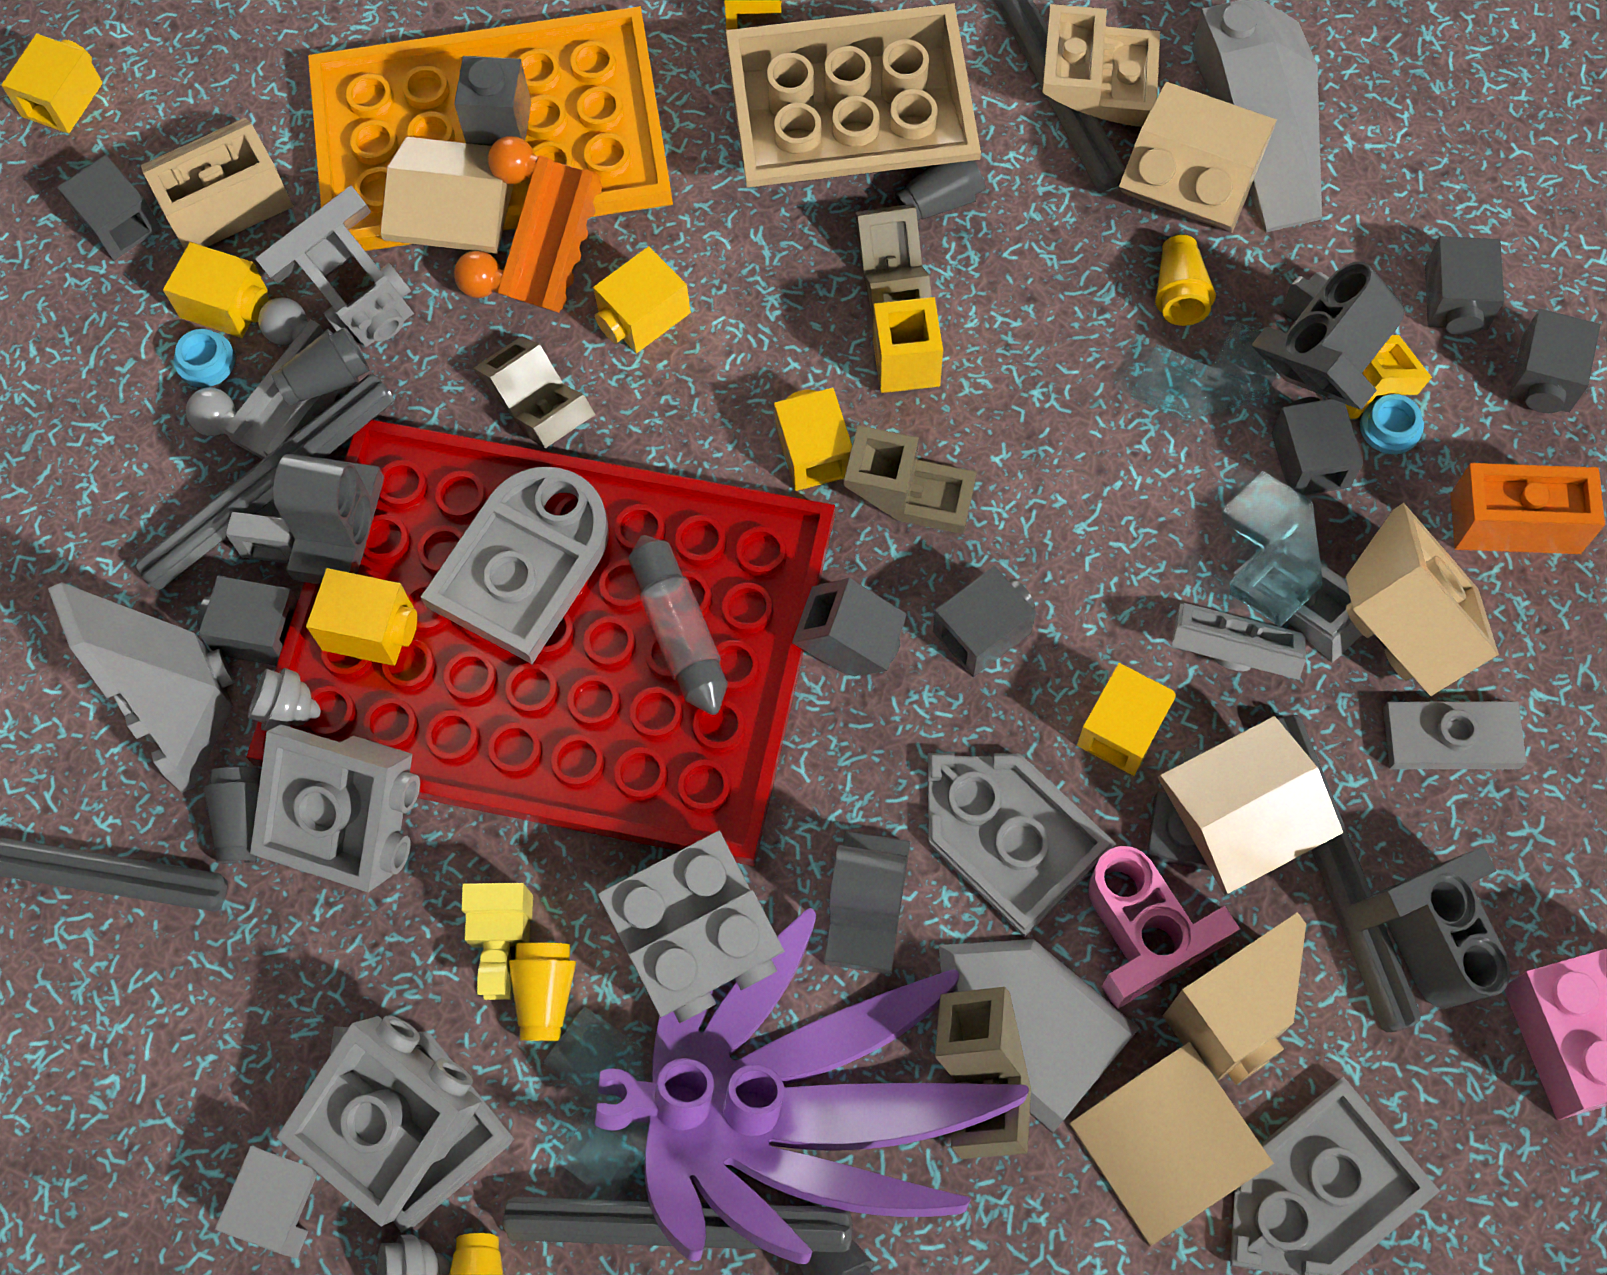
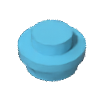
[174,329,236,387]
[1360,394,1424,454]

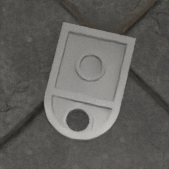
[421,467,609,664]

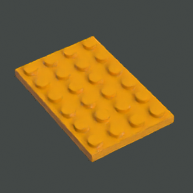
[308,6,673,251]

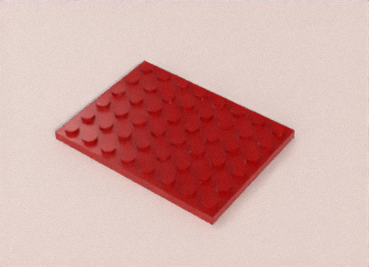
[246,420,835,867]

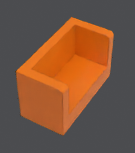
[1450,463,1605,554]

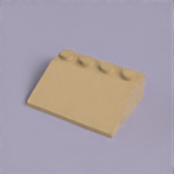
[726,3,981,188]

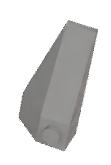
[1192,0,1322,232]
[48,582,235,793]

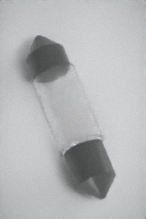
[628,535,728,715]

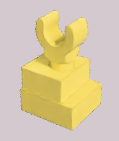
[461,883,533,1000]

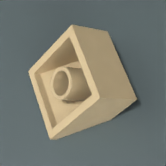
[1119,82,1277,233]
[1346,503,1499,696]
[1163,912,1306,1085]

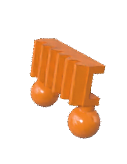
[454,136,602,313]

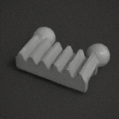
[185,297,362,459]

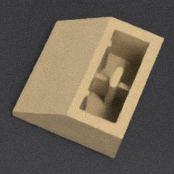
[141,118,293,250]

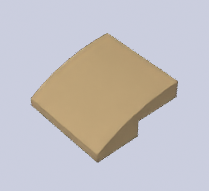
[1042,4,1160,127]
[1069,1042,1274,1246]

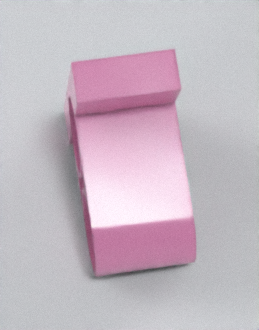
[1088,846,1240,1009]

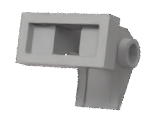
[255,185,414,347]

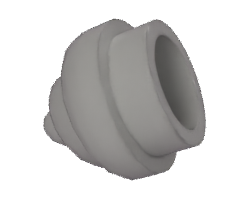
[248,668,321,731]
[377,1234,451,1275]

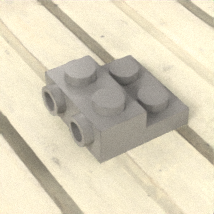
[250,724,420,893]
[598,830,785,1023]
[276,1016,482,1227]

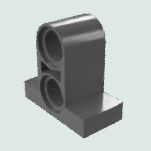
[1251,261,1405,410]
[273,454,384,584]
[824,831,910,975]
[1346,846,1510,1009]

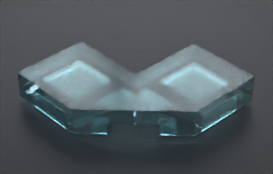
[1130,321,1277,422]
[1222,471,1322,627]
[543,1006,649,1200]

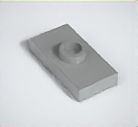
[1171,603,1306,680]
[1383,701,1527,769]

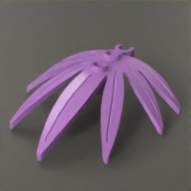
[595,908,1029,1264]

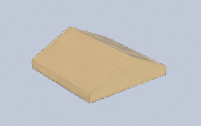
[381,137,514,254]
[1158,716,1343,895]

